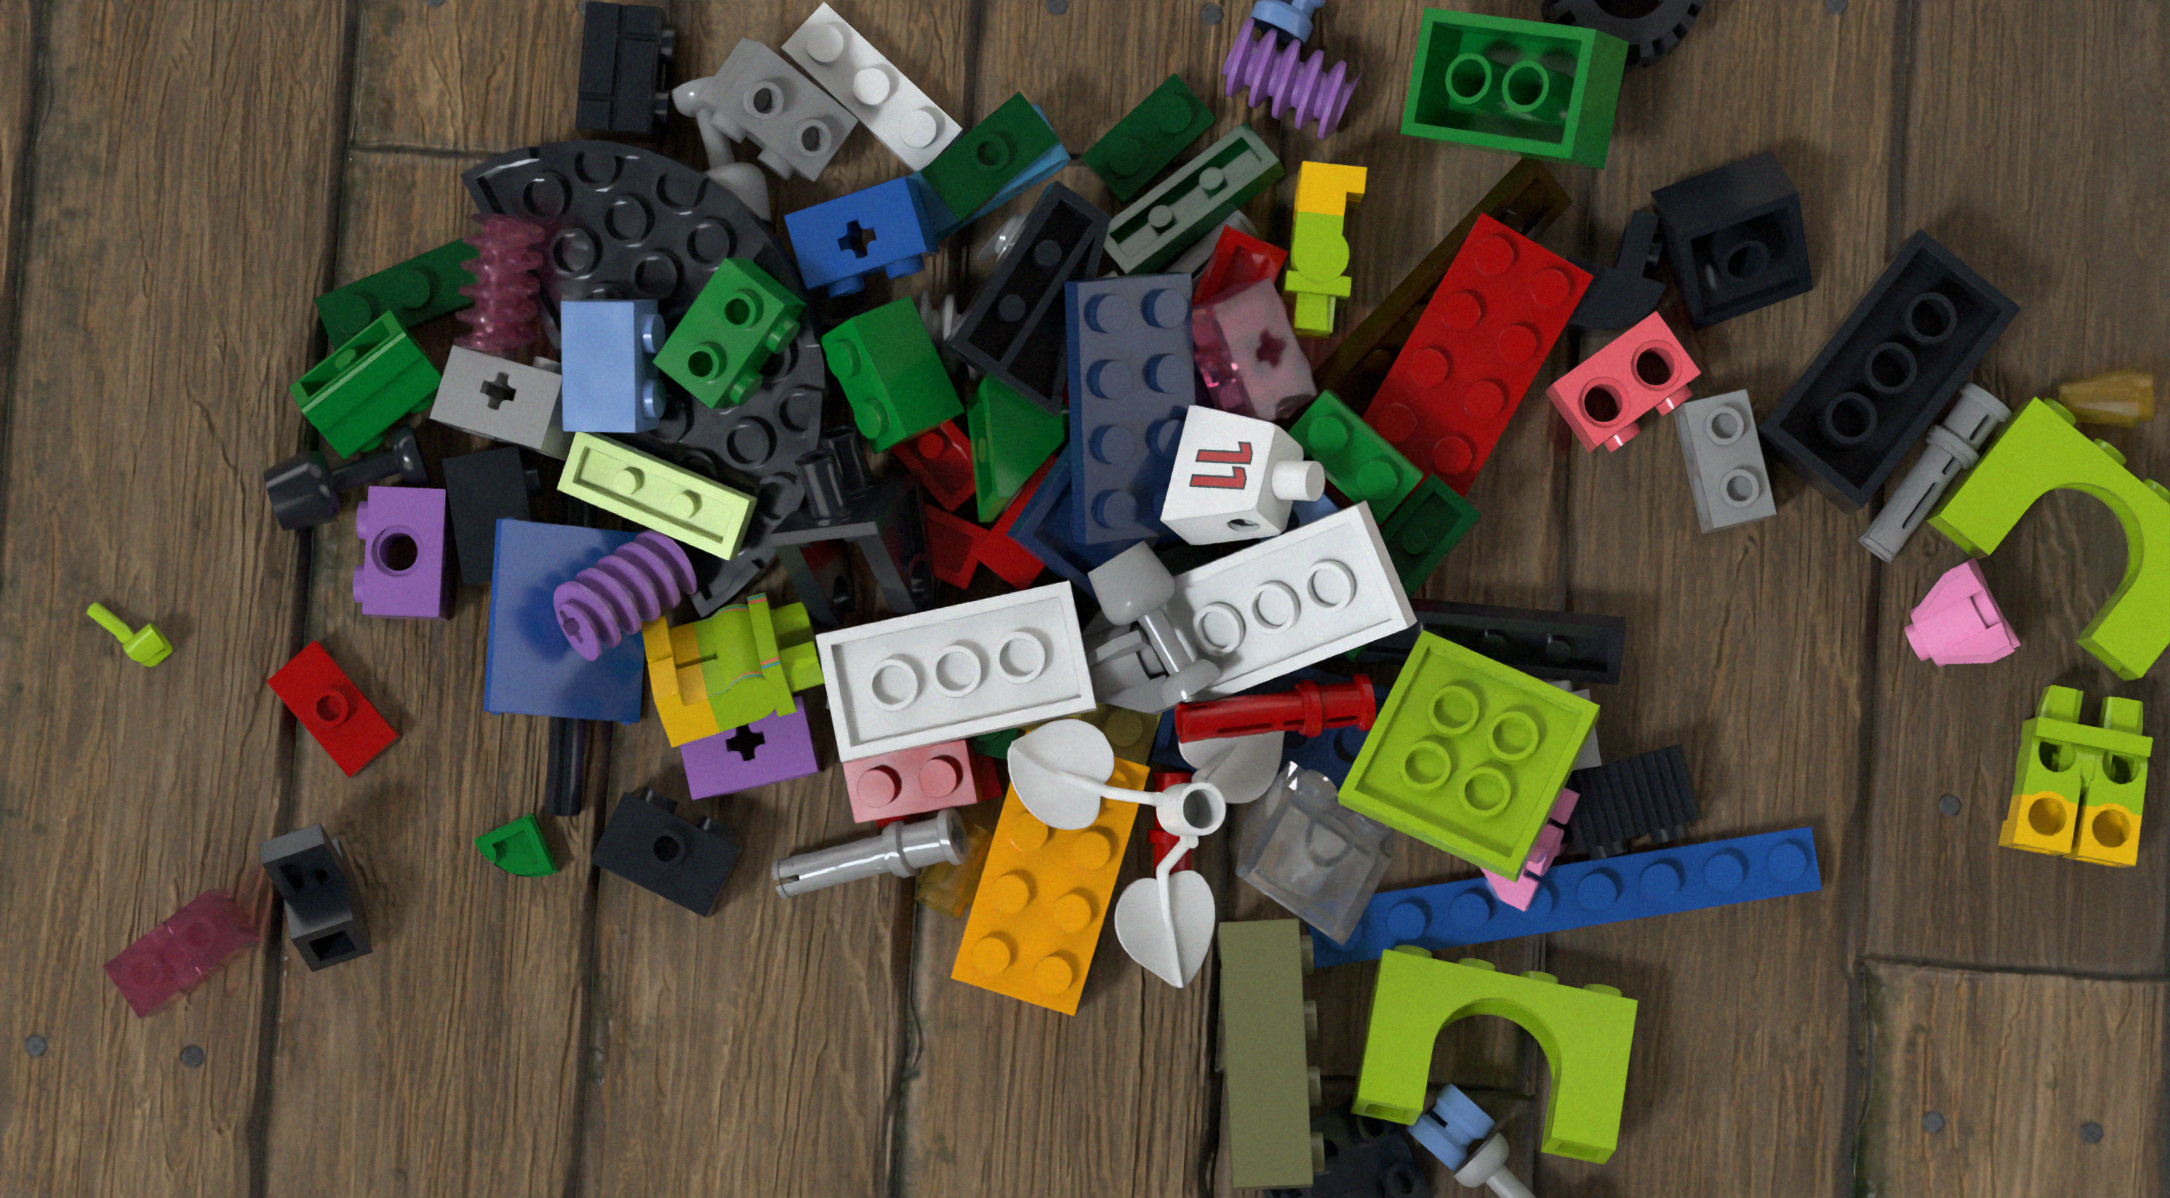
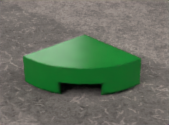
[473,813,560,877]

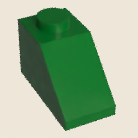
[966,378,1070,522]

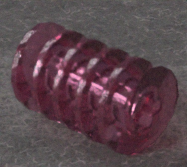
[453,213,545,351]

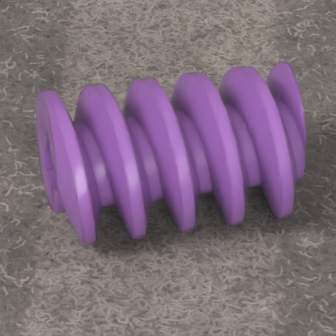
[1220,17,1362,141]
[553,529,697,661]

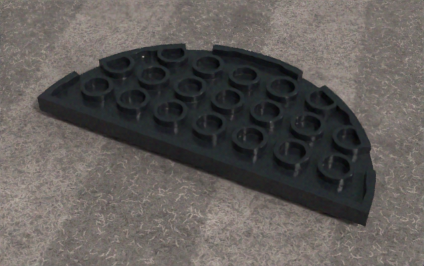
[460,140,830,618]

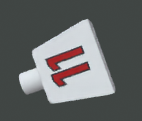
[1160,405,1325,545]

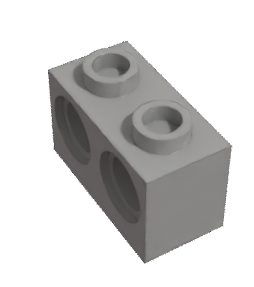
[1673,389,1777,535]

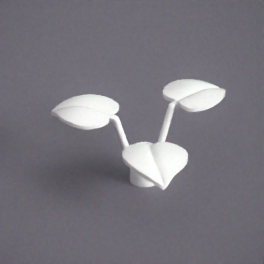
[1007,719,1285,988]

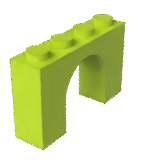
[1926,396,2170,681]
[1350,945,1638,1165]

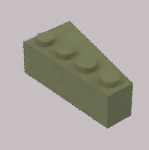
[1217,919,1325,1191]

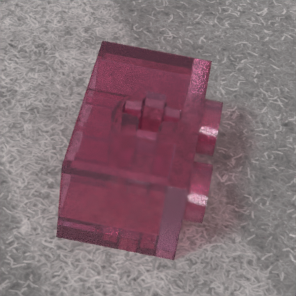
[1192,277,1319,422]
[103,889,262,1019]

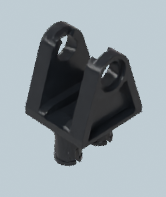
[770,423,936,628]

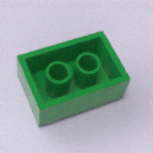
[1400,7,1629,170]

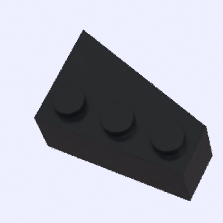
[941,180,1111,419]

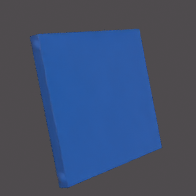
[483,517,646,725]

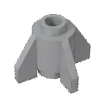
[1081,608,1175,715]

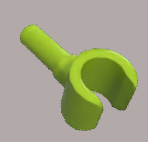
[87,602,173,667]

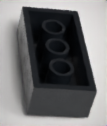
[1756,228,2021,515]

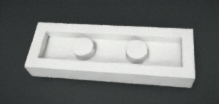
[781,2,964,173]

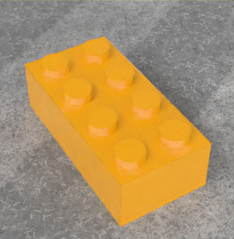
[950,730,1150,1016]

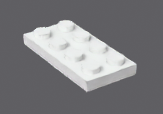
[1160,500,1417,702]
[815,581,1097,764]

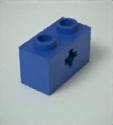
[784,176,940,299]

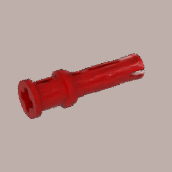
[1174,673,1376,744]

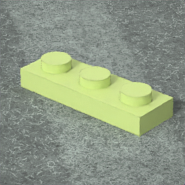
[557,432,758,561]

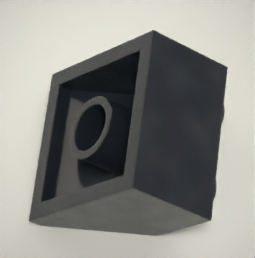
[1650,150,1813,332]

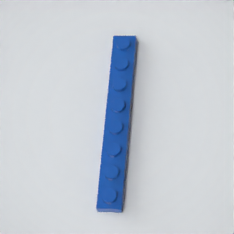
[1304,827,1822,968]

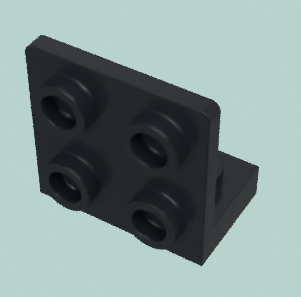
[1262,1096,1433,1198]

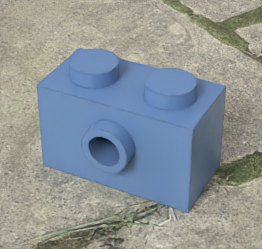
[561,299,666,433]

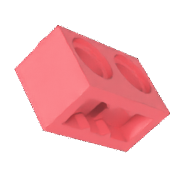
[1545,311,1701,453]

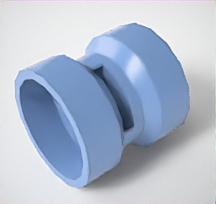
[1249,0,1326,47]
[1406,1081,1496,1172]

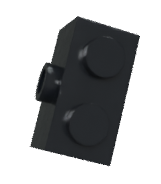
[590,786,745,918]

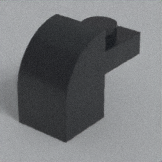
[1563,209,1666,338]
[258,823,373,972]

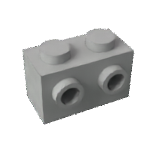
[698,37,859,182]

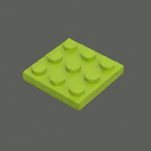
[1337,630,1600,883]

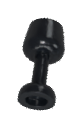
[263,423,431,531]

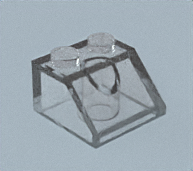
[1236,761,1394,946]

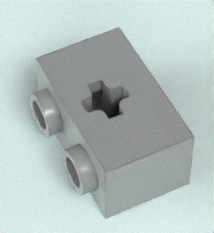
[430,341,576,461]

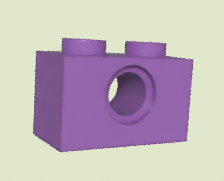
[353,486,454,621]

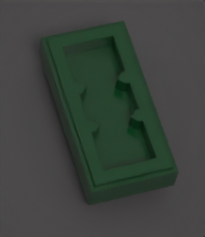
[920,91,1060,224]

